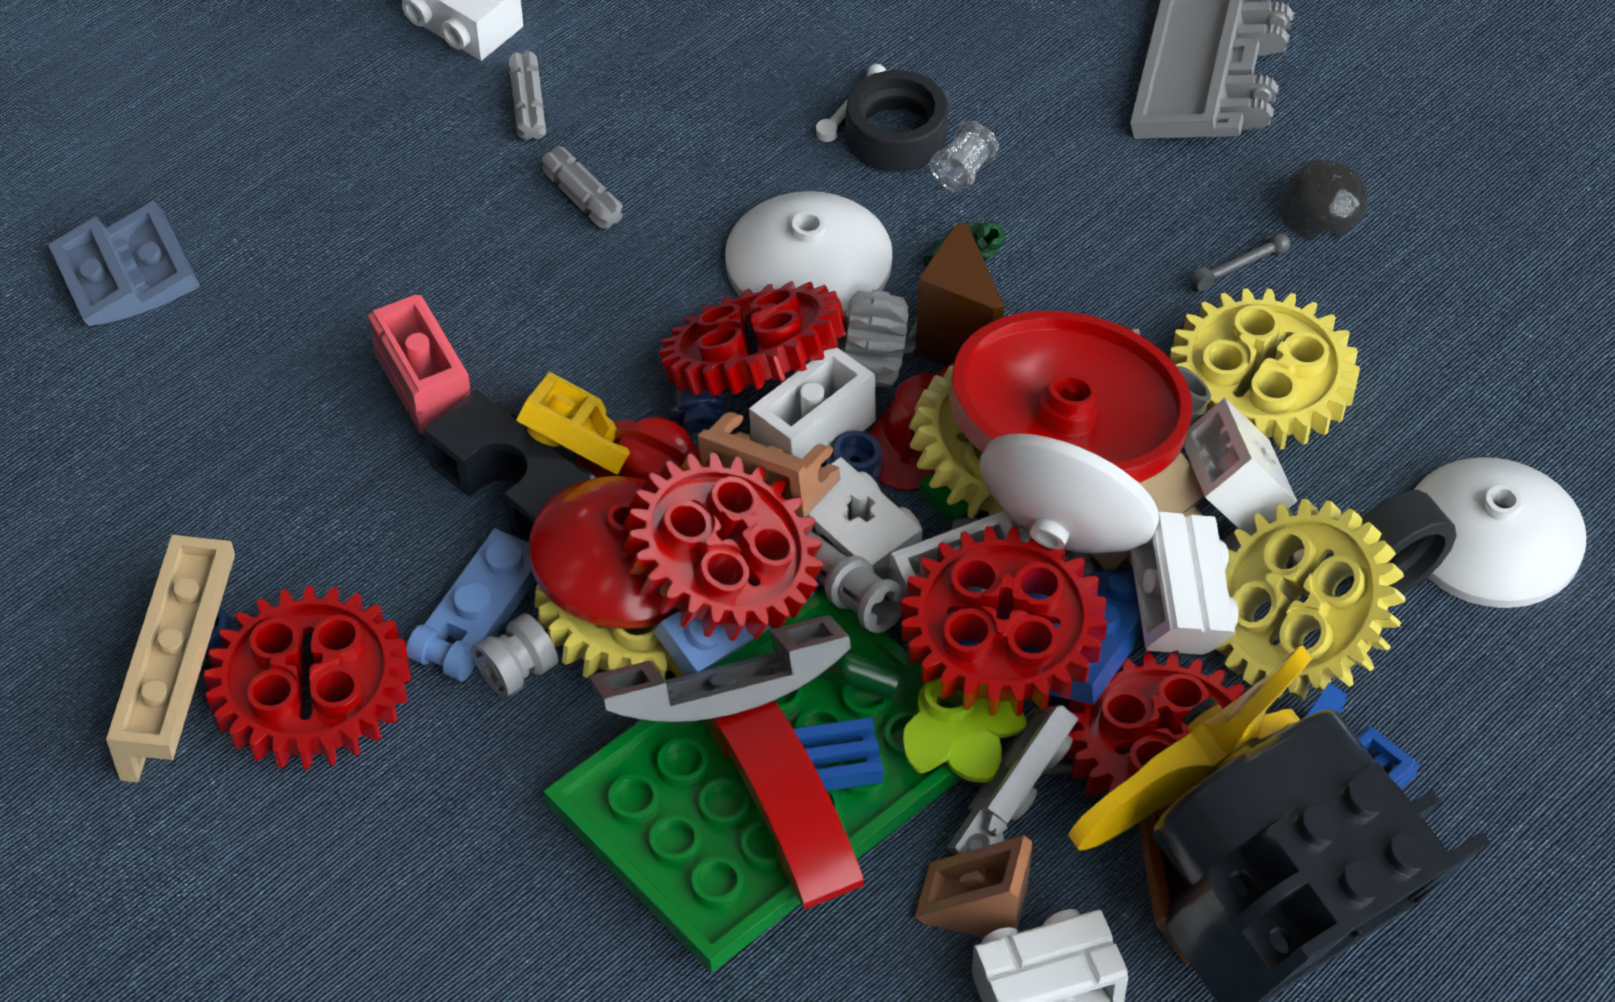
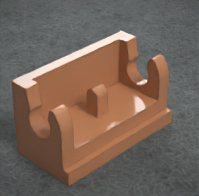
[698,412,841,517]

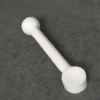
[816,64,886,142]

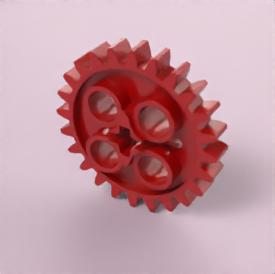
[659,281,847,396]
[622,453,823,641]
[901,526,1107,716]
[204,585,411,769]
[1064,652,1245,806]

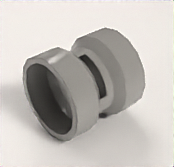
[471,613,558,698]

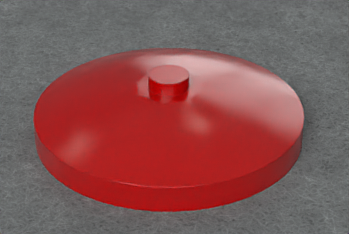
[949,311,1193,483]

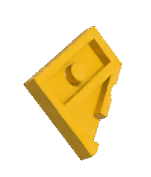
[516,371,630,475]

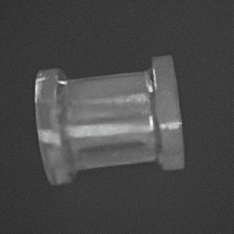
[930,120,999,193]

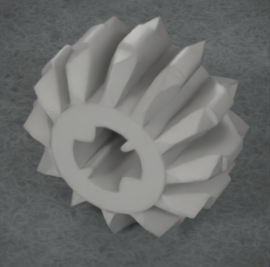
[840,290,909,388]

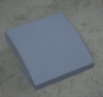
[48,200,200,326]

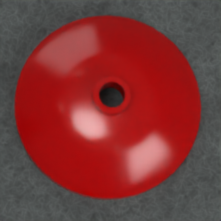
[529,476,683,629]

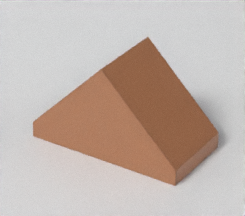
[915,835,1033,938]

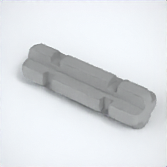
[508,51,546,141]
[541,146,623,229]

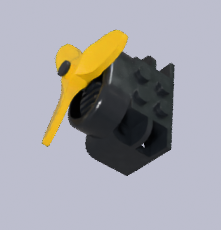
[1068,645,1490,1002]

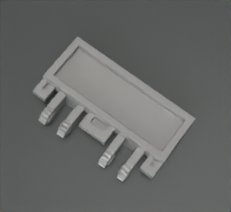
[1130,0,1295,139]

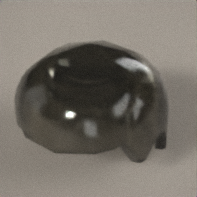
[1278,159,1369,240]

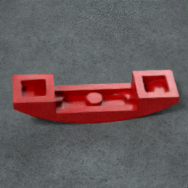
[705,700,864,910]

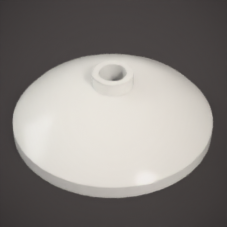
[725,191,892,317]
[979,434,1159,553]
[1414,457,1586,608]

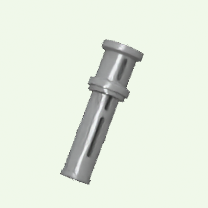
[808,531,907,633]

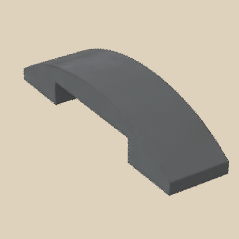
[589,615,851,722]

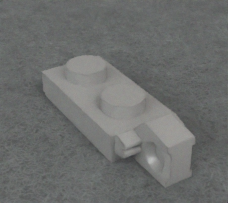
[947,705,1079,855]

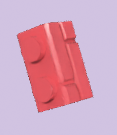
[368,294,471,434]

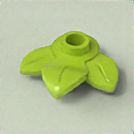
[903,677,1027,783]

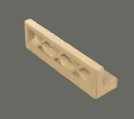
[106,535,235,783]

